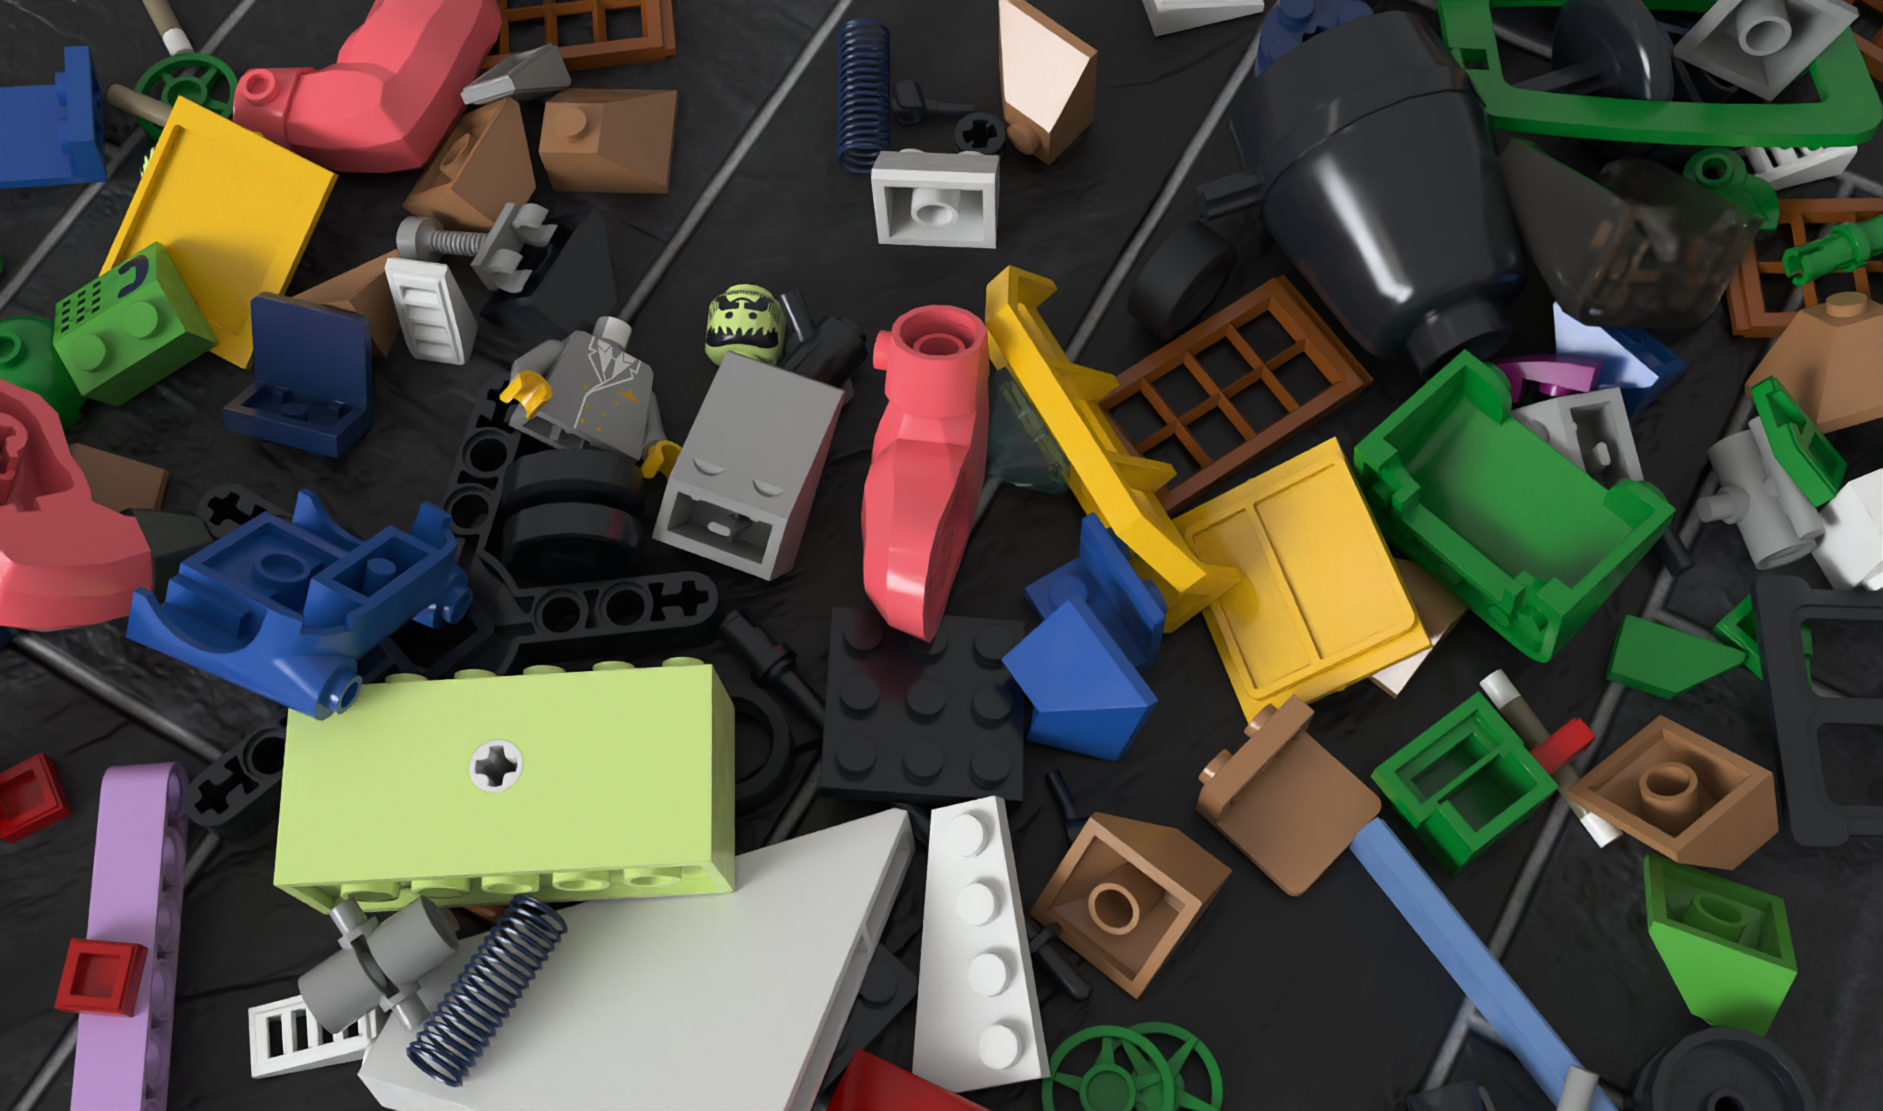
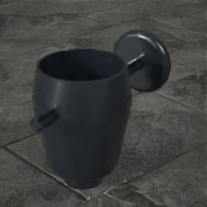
[1193,0,1675,381]

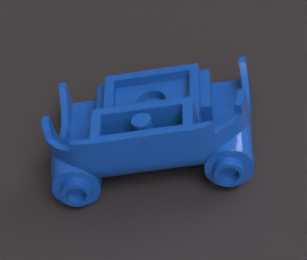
[126,488,473,721]

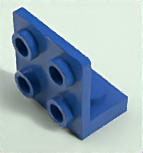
[0,46,107,189]
[1024,512,1168,673]

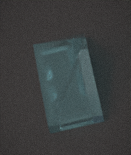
[985,366,1070,496]

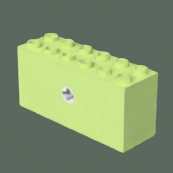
[273,657,735,914]

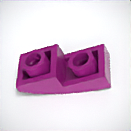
[1489,354,1604,403]

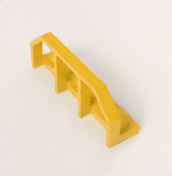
[985,265,1245,633]

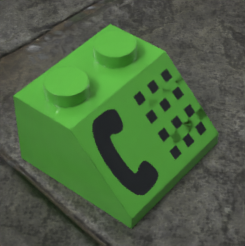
[53,241,219,407]

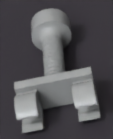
[396,203,558,293]

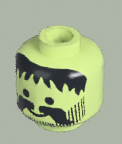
[705,284,786,366]

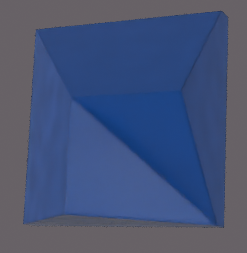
[1553,288,1690,422]
[1001,594,1159,762]

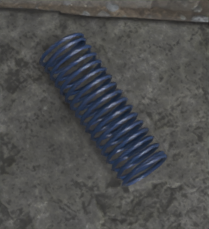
[837,18,890,173]
[406,894,568,1087]

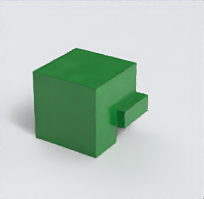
[1370,691,1559,878]

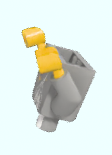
[499,316,682,480]

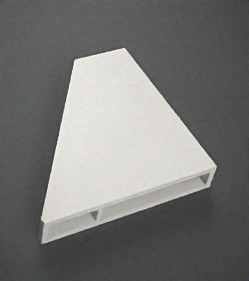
[357,808,917,1111]

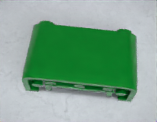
[1353,349,1676,663]

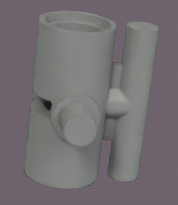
[1697,416,1826,570]
[298,895,460,1034]

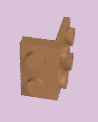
[1195,694,1382,896]

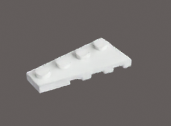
[912,796,1051,1094]

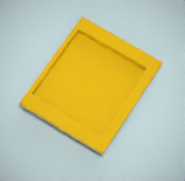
[98,95,339,370]
[1171,437,1434,724]

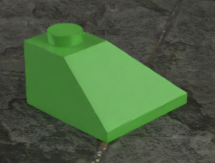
[1643,851,1798,1038]

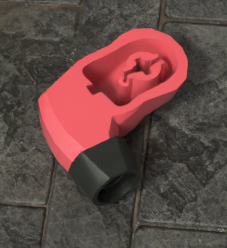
[0,379,213,632]

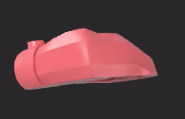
[233,0,502,174]
[861,305,990,643]

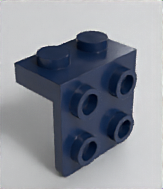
[222,292,373,458]

